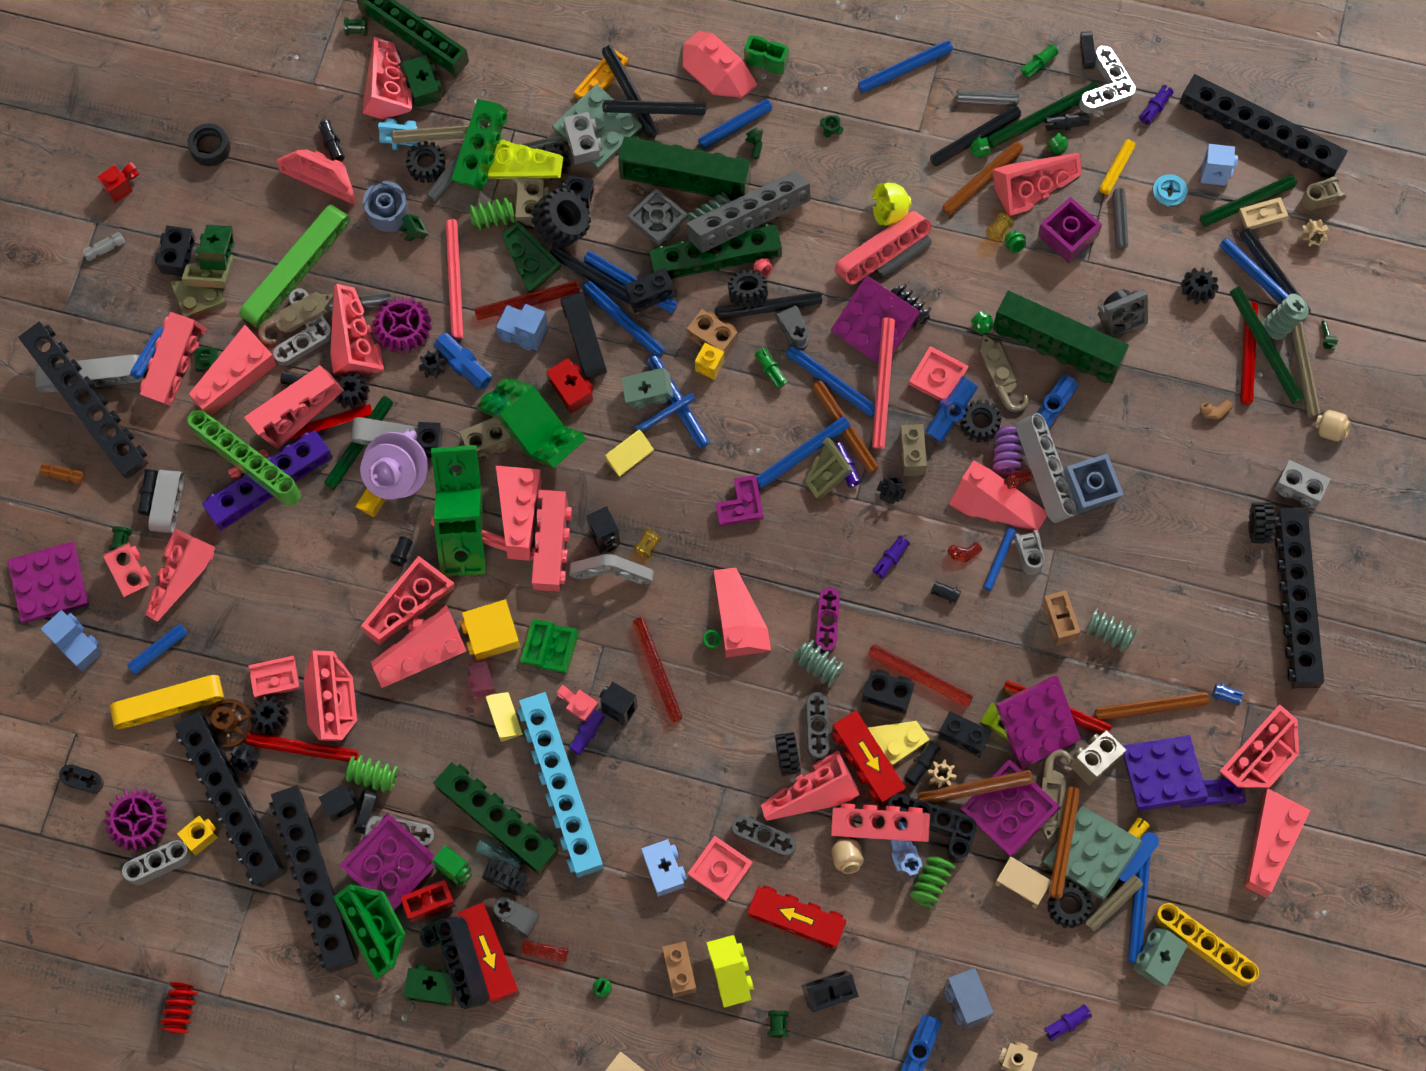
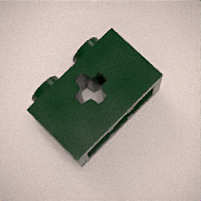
[402,55,443,108]
[195,225,235,271]
[403,965,455,1007]

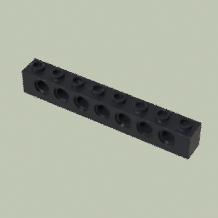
[1179,74,1348,178]
[18,321,149,479]
[1274,508,1324,689]
[174,711,287,887]
[269,785,357,974]

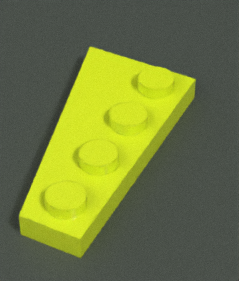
[488,140,563,179]

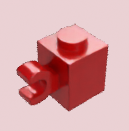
[97,162,139,203]

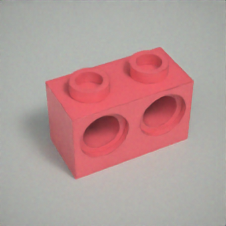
[103,543,151,597]

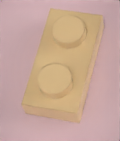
[1239,197,1288,230]

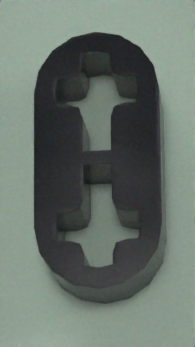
[1080,31,1096,69]
[59,764,104,794]
[352,789,376,834]

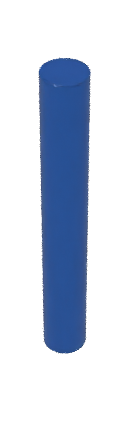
[635,392,696,432]
[983,528,1016,591]

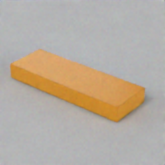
[573,49,629,100]

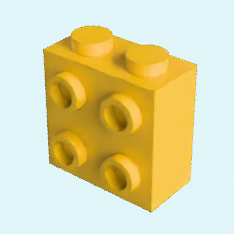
[460,599,520,661]

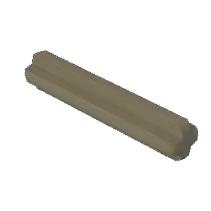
[1085,875,1143,931]

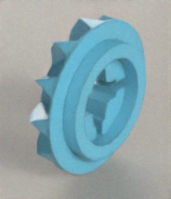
[1153,174,1188,207]

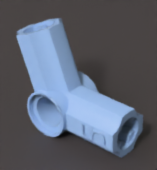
[890,822,922,875]

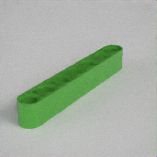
[239,205,350,329]
[187,410,301,506]

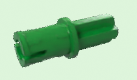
[1021,44,1059,78]
[754,348,787,389]

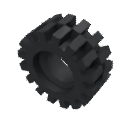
[406,141,446,183]
[728,270,768,309]
[960,399,1002,443]
[1249,503,1275,543]
[775,732,801,776]
[482,859,528,895]
[1047,883,1092,928]

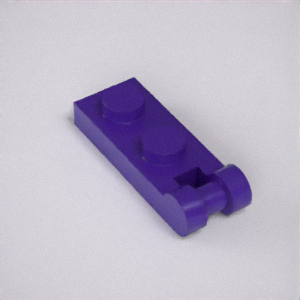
[1181,778,1246,808]

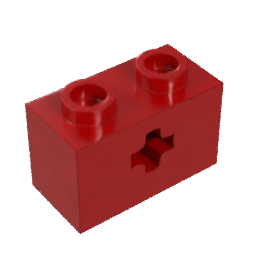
[546,358,594,413]
[400,879,456,924]

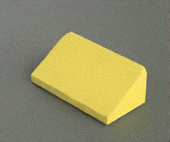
[605,430,654,477]
[486,692,523,742]

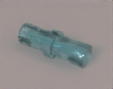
[475,838,523,871]

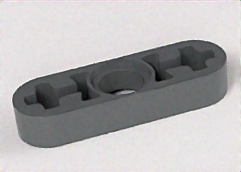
[806,692,829,760]
[732,816,796,857]

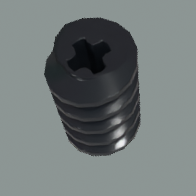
[891,283,932,331]

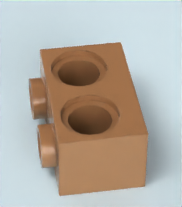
[687,309,738,357]
[1042,590,1081,646]
[662,941,697,998]

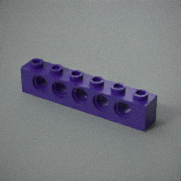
[202,430,333,532]

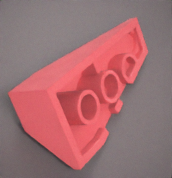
[363,37,412,119]
[993,153,1081,216]
[330,284,384,377]
[145,529,215,621]
[761,750,859,821]

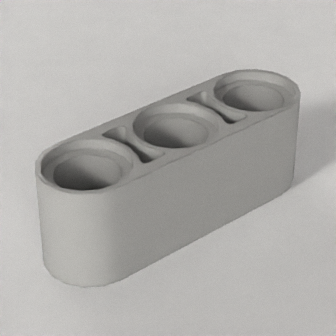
[350,418,417,445]
[148,469,184,534]
[122,840,192,886]

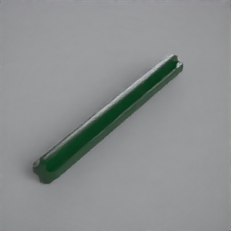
[988,82,1099,148]
[1230,286,1304,404]

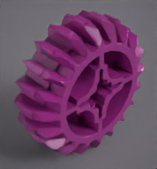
[372,296,432,354]
[104,788,168,852]

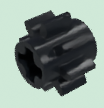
[419,350,446,379]
[876,476,906,504]
[229,743,259,773]

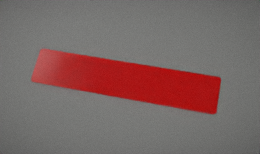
[289,404,372,440]

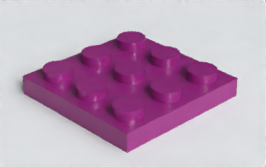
[830,275,922,364]
[7,541,89,624]
[995,676,1081,769]
[960,759,1061,857]
[339,813,435,910]

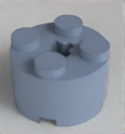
[363,181,409,233]

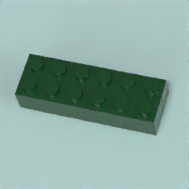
[618,136,751,201]
[993,290,1129,384]

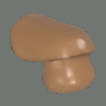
[1200,399,1233,420]

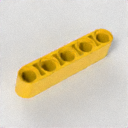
[109,675,224,729]
[1154,903,1259,986]

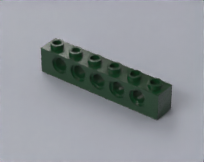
[357,0,469,77]
[649,224,782,279]
[433,762,558,876]

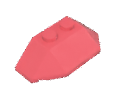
[683,31,757,99]
[277,150,356,205]
[303,650,357,741]
[1219,704,1299,789]

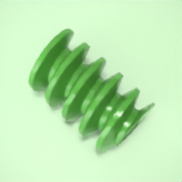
[469,197,516,231]
[346,755,398,793]
[910,857,955,910]

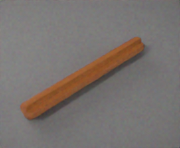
[942,141,1023,215]
[812,381,878,474]
[1095,692,1209,721]
[919,770,1033,804]
[1049,787,1080,899]

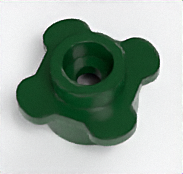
[820,115,843,137]

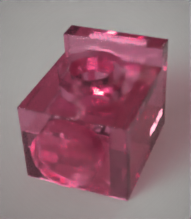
[467,661,496,699]

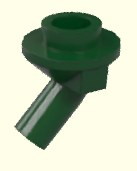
[745,127,763,159]

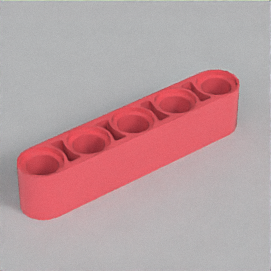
[834,211,931,284]

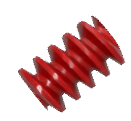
[158,982,199,1035]

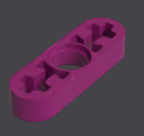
[816,588,840,653]

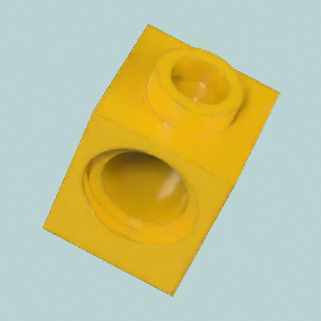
[695,343,725,380]
[177,816,218,856]

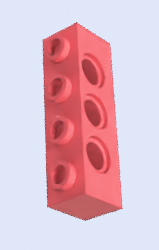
[831,803,930,842]

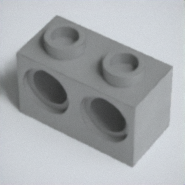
[564,112,602,165]
[1274,460,1331,509]

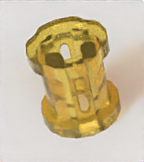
[986,213,1014,242]
[633,528,662,558]

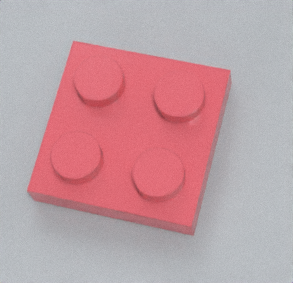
[908,346,969,401]
[688,836,753,902]

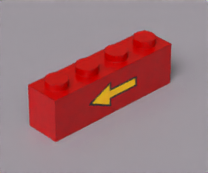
[831,710,906,807]
[748,885,847,950]
[457,902,520,1005]

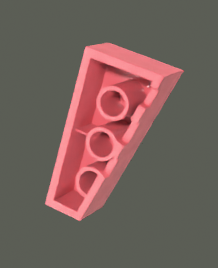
[140,312,207,406]
[189,325,277,416]
[244,365,344,449]
[496,466,542,561]
[532,490,572,592]
[361,556,454,645]
[371,605,466,688]
[1244,788,1311,898]

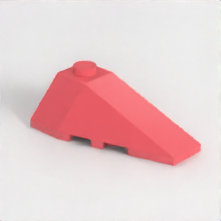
[949,460,1047,531]
[714,568,771,657]

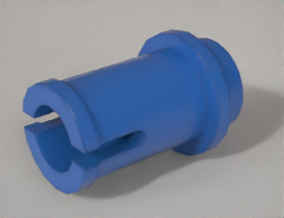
[1212,683,1244,706]

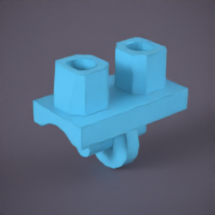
[378,118,417,150]

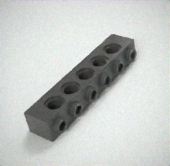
[686,171,811,253]

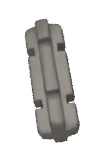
[83,232,125,261]

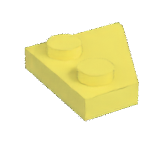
[868,721,930,766]

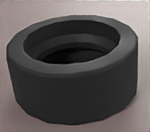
[187,123,230,167]

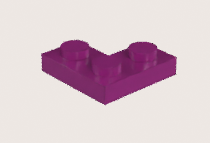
[716,475,764,527]

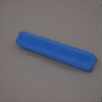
[130,327,164,379]
[127,624,187,674]

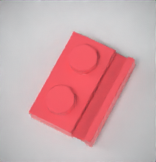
[249,656,301,699]

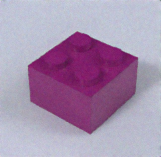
[1038,196,1102,263]

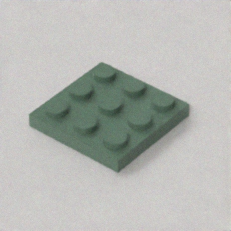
[552,84,643,170]
[1043,806,1143,900]

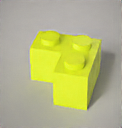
[706,935,754,1007]

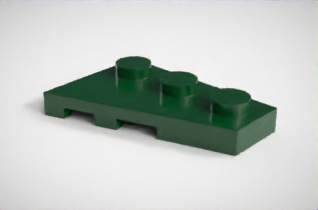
[502,221,562,295]

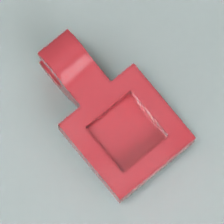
[557,685,598,723]

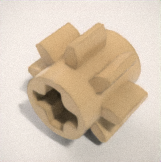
[1301,219,1329,246]
[927,760,957,789]

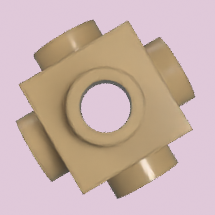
[998,1042,1038,1071]

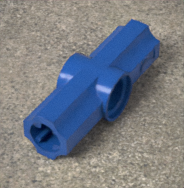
[433,333,493,390]
[1037,374,1079,429]
[925,376,979,443]
[900,1014,942,1071]

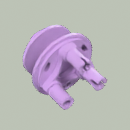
[360,429,429,499]

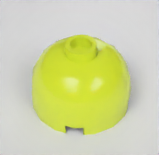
[872,182,911,226]

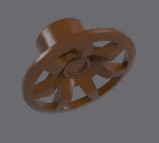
[205,699,252,748]

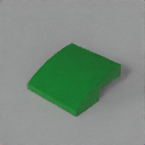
[520,619,579,674]

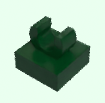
[399,214,429,241]
[195,347,219,372]

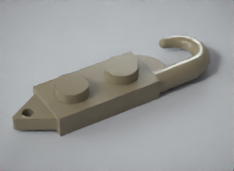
[258,292,334,345]
[979,335,1029,413]
[1041,749,1072,841]

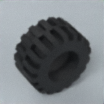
[531,188,591,248]

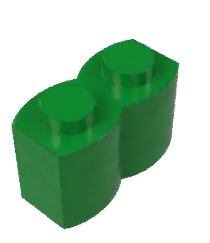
[744,35,789,74]
[432,846,472,887]

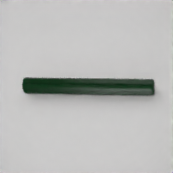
[1199,175,1297,227]
[324,396,393,490]

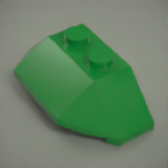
[333,885,405,980]

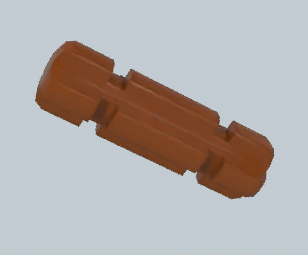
[39,463,84,484]

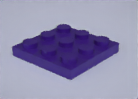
[1123,735,1208,811]

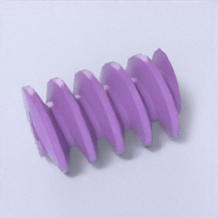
[993,426,1023,476]

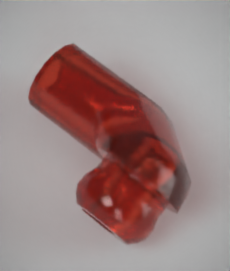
[947,542,982,562]

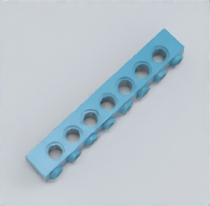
[517,692,604,878]

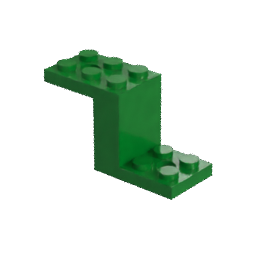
[476,377,587,468]
[431,445,486,577]

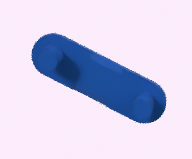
[1119,832,1159,882]

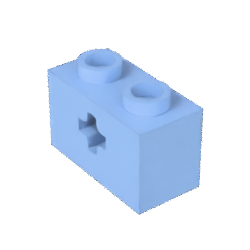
[1200,144,1238,186]
[642,839,687,897]

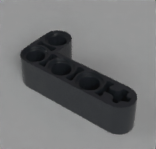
[560,292,607,380]
[888,794,977,863]
[420,916,489,1009]

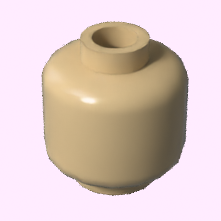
[1315,410,1351,442]
[831,837,864,874]

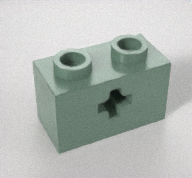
[621,368,674,409]
[1133,928,1188,986]

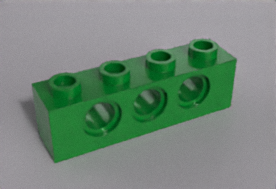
[451,99,508,191]

